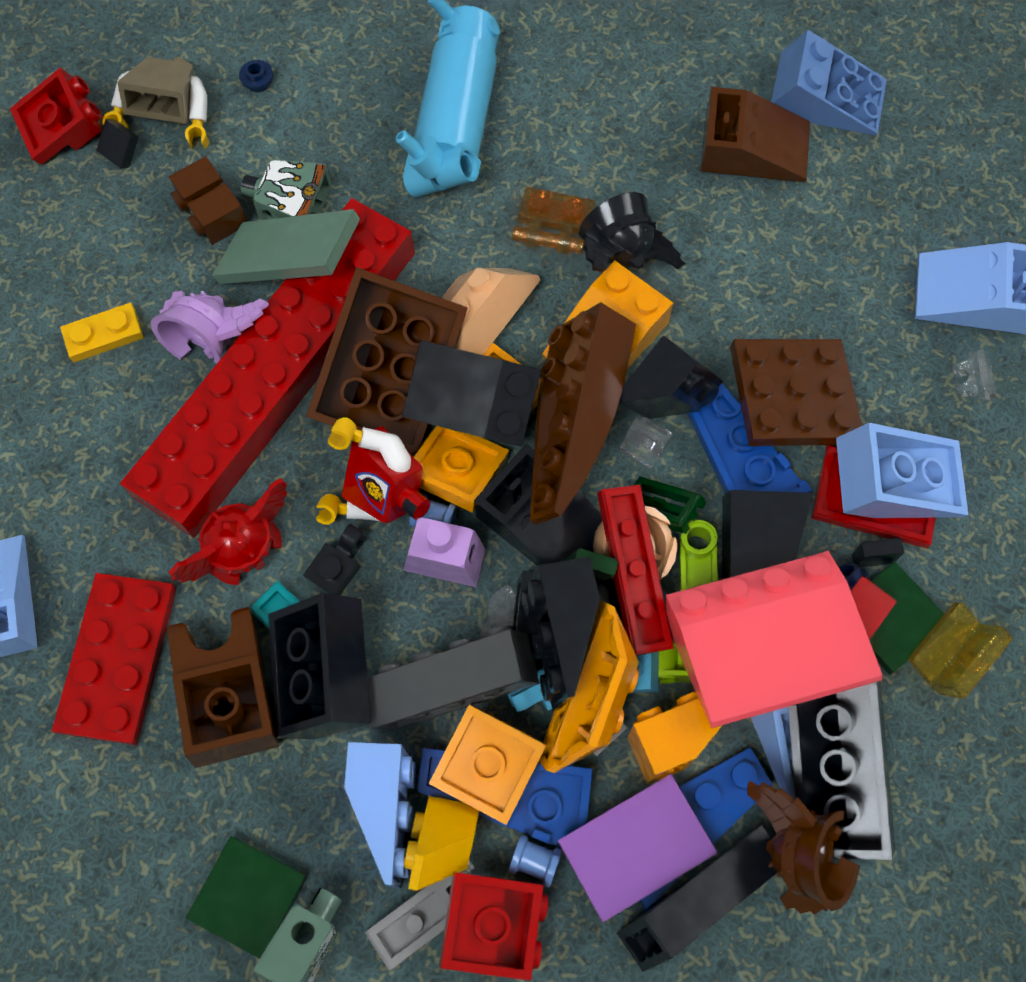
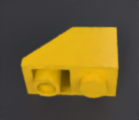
[404,796,479,891]

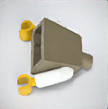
[102,57,209,149]

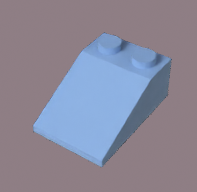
[836,423,968,518]

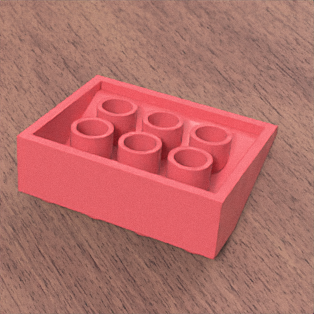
[666,551,883,728]

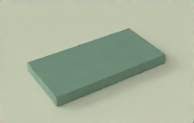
[212,209,360,284]

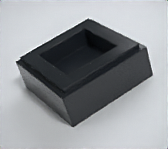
[96,119,139,169]
[852,538,905,567]

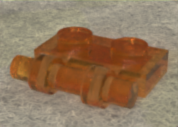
[512,186,595,254]

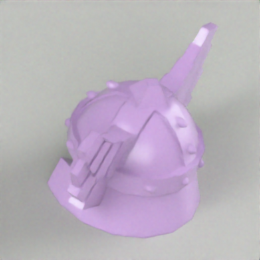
[151,291,269,364]

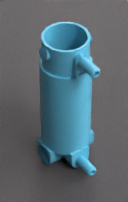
[396,0,500,197]

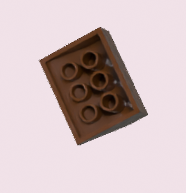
[306,267,468,454]

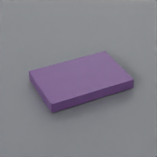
[558,774,717,922]

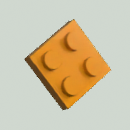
[414,426,509,513]
[429,704,547,825]

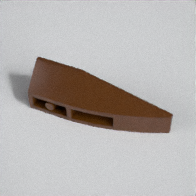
[530,302,636,525]

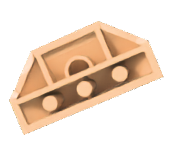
[441,268,540,355]

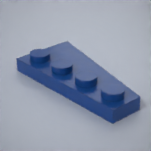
[687,383,813,494]

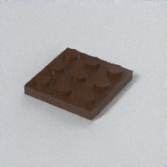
[730,339,862,446]

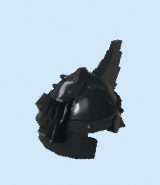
[578,192,686,273]

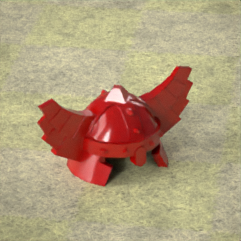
[168,478,288,585]

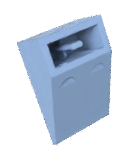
[914,242,1026,334]
[0,535,38,657]
[344,742,416,888]

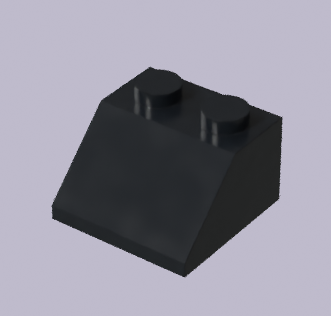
[619,335,723,419]

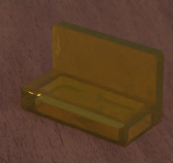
[909,602,1013,699]

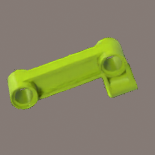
[658,520,718,684]

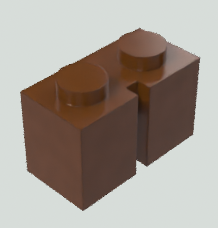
[168,156,247,245]

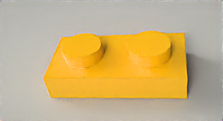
[60,302,144,363]

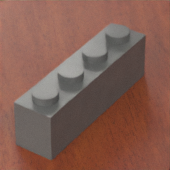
[367,626,540,731]

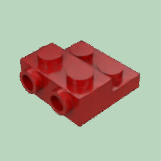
[10,67,102,165]
[439,871,548,981]

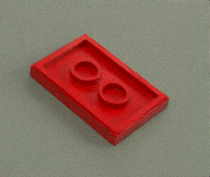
[811,445,936,549]

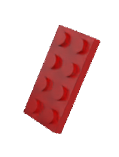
[51,573,177,746]

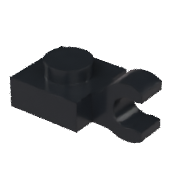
[303,524,367,595]

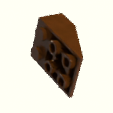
[700,87,810,182]

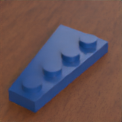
[417,747,592,848]
[640,747,773,910]

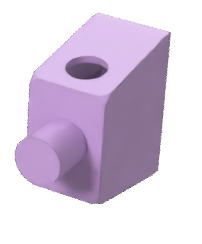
[403,518,486,587]

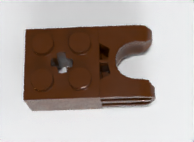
[167,607,279,768]

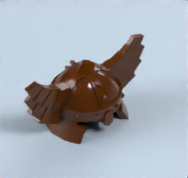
[747,781,860,915]

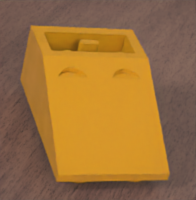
[627,692,722,785]

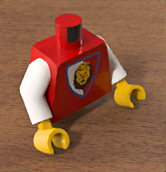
[316,417,431,525]

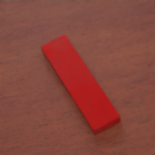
[597,485,674,656]

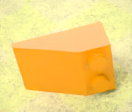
[542,260,673,369]

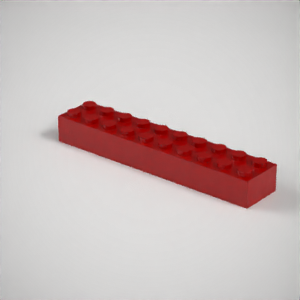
[120,198,415,538]

